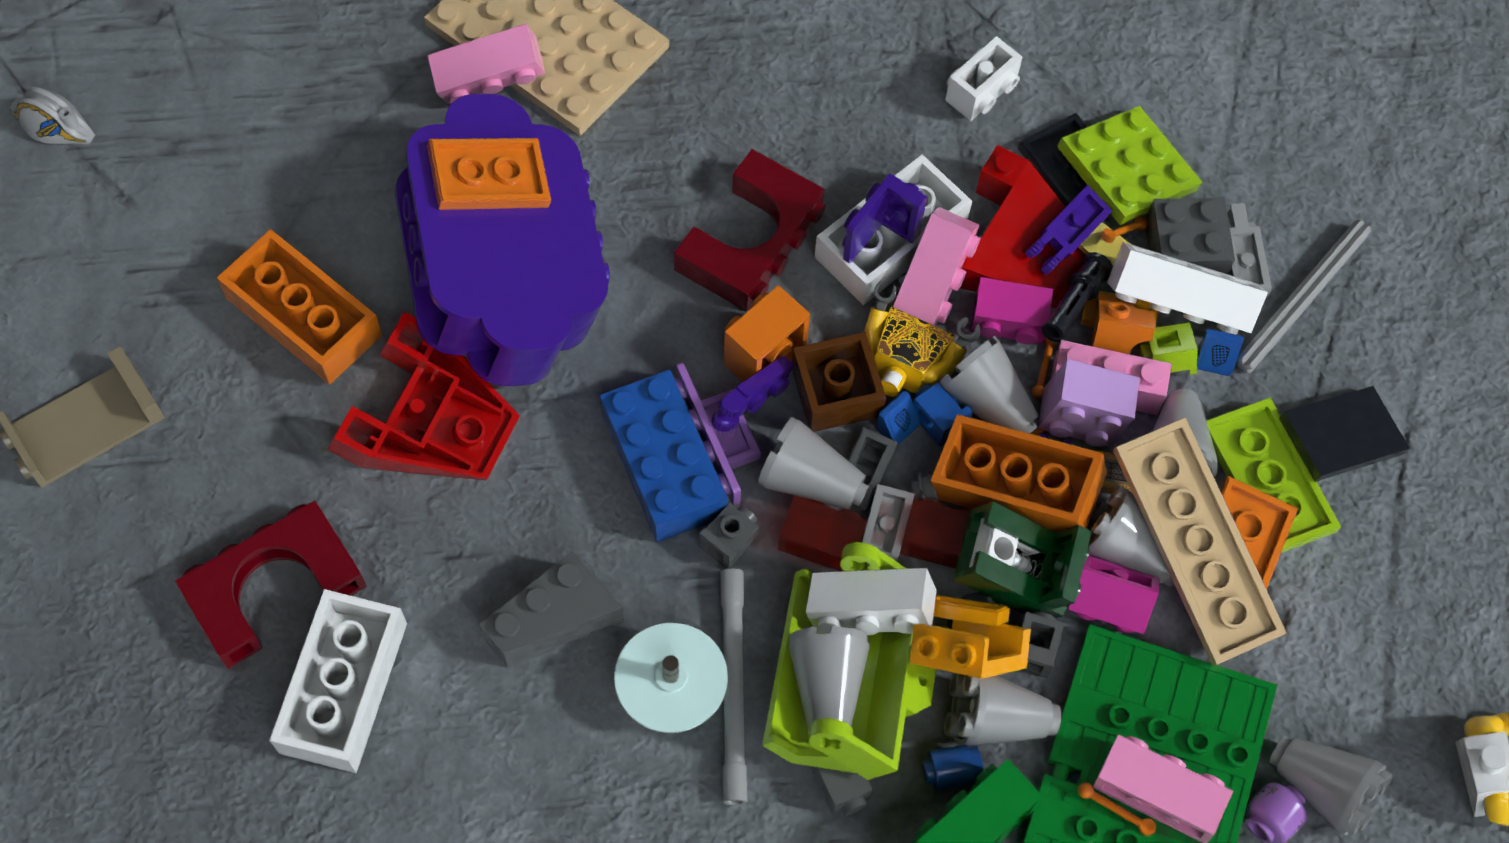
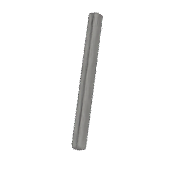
[1236,219,1371,373]

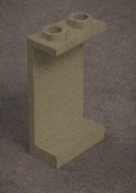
[0,346,165,488]

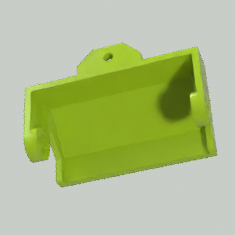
[762,542,936,780]

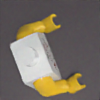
[1456,712,1509,827]

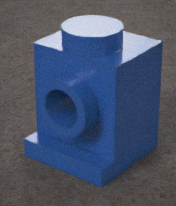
[914,383,972,447]

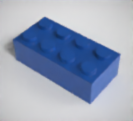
[599,370,728,543]

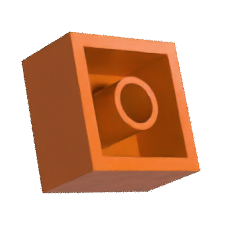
[724,285,810,382]

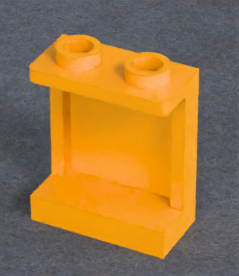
[910,620,1031,679]

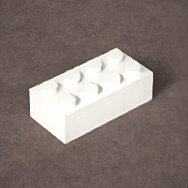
[814,154,972,306]
[270,589,407,773]

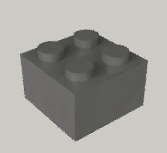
[1146,197,1235,274]

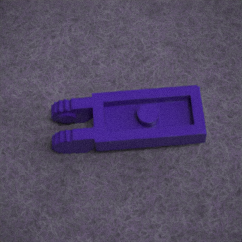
[1025,185,1112,275]
[711,356,794,433]

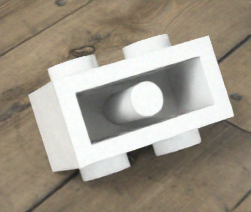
[945,36,1022,121]

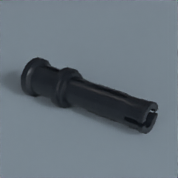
[1041,252,1113,342]

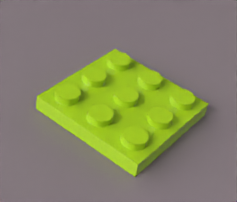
[1057,106,1203,225]

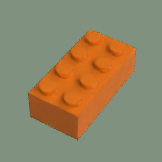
[216,229,382,385]
[931,414,1107,533]

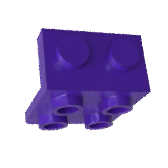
[842,173,927,264]

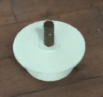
[614,623,728,733]

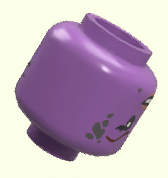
[1245,783,1308,843]

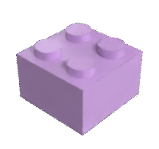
[1038,359,1140,447]

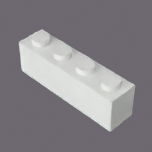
[1107,242,1268,334]

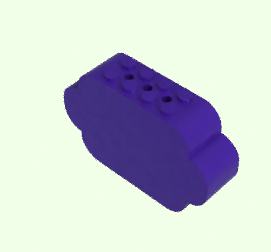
[395,94,610,386]

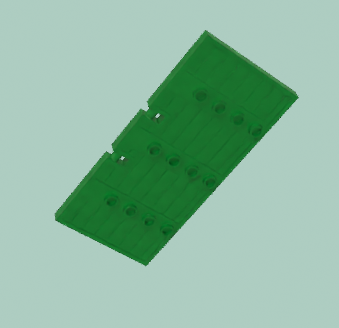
[1023,624,1277,843]

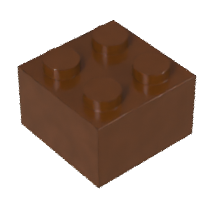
[792,332,886,432]

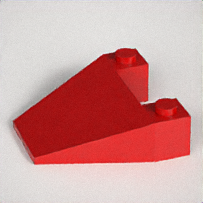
[959,145,1085,310]
[327,312,520,481]

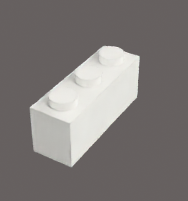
[806,568,937,635]

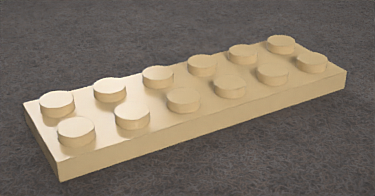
[1113,417,1287,666]

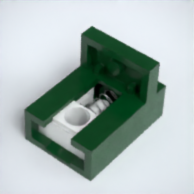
[953,501,1092,618]

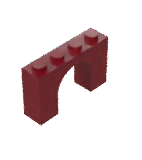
[674,149,826,312]
[175,500,367,669]

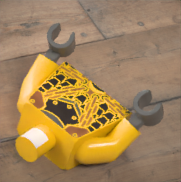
[864,281,981,397]

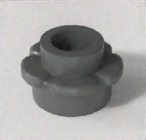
[912,472,940,509]

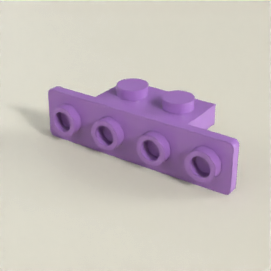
[675,362,761,506]

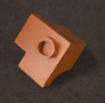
[1090,294,1155,354]

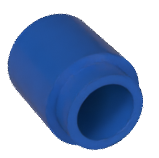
[921,745,984,792]

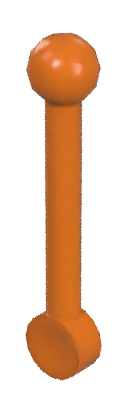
[1100,217,1148,243]
[1031,337,1058,399]
[1077,782,1156,836]

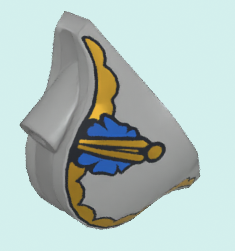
[9,87,95,144]

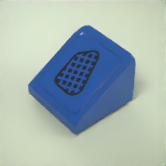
[1197,329,1244,376]
[876,391,920,445]

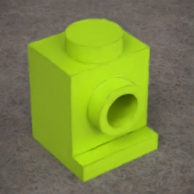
[1140,322,1198,375]

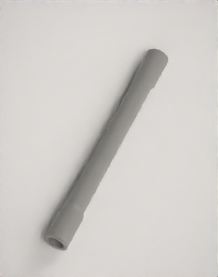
[720,568,747,805]

